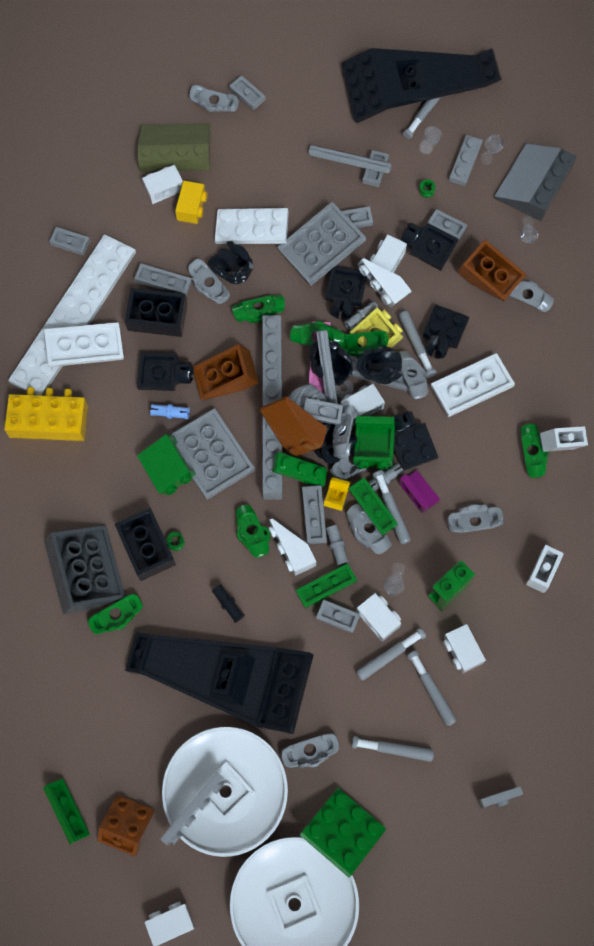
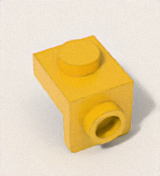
[323,477,350,511]

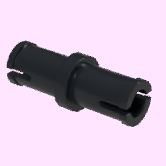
[211,584,245,623]

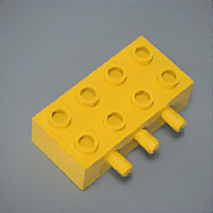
[4,387,88,441]

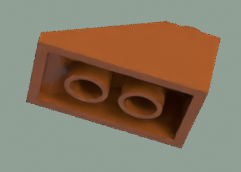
[458,239,527,302]
[193,344,259,400]
[260,396,327,456]

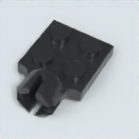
[401,223,458,271]
[325,266,367,320]
[422,304,470,359]
[137,353,194,391]
[394,411,439,471]

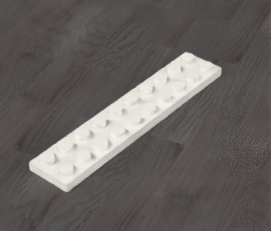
[8,234,136,396]

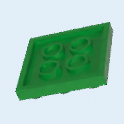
[300,788,386,878]

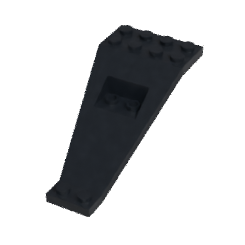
[341,48,502,123]
[125,632,314,735]

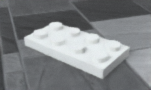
[215,208,289,244]
[44,322,124,367]
[430,353,515,417]

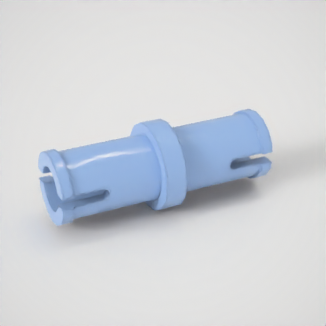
[150,404,190,419]

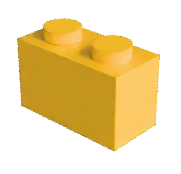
[175,180,208,224]

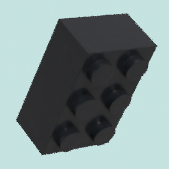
[125,288,188,337]
[115,508,176,581]

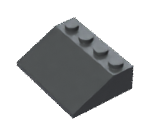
[494,143,577,221]
[44,525,126,615]

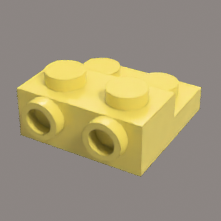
[350,307,403,348]

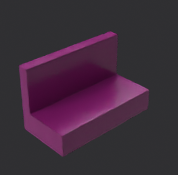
[399,470,440,513]

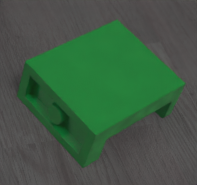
[353,416,395,469]
[137,434,196,496]
[428,561,475,611]

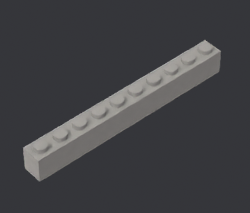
[263,315,283,500]

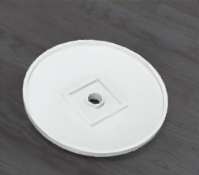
[162,727,288,857]
[230,837,359,946]

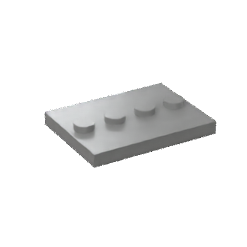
[277,202,367,286]
[171,408,255,500]

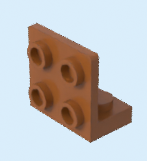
[97,795,154,857]

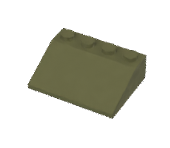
[138,124,210,172]

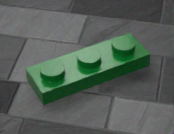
[272,452,327,487]
[349,478,398,536]
[296,563,357,609]
[43,778,90,845]

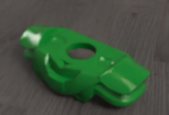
[232,295,285,323]
[290,321,344,347]
[342,330,389,357]
[521,424,549,478]
[236,505,269,558]
[88,594,143,635]

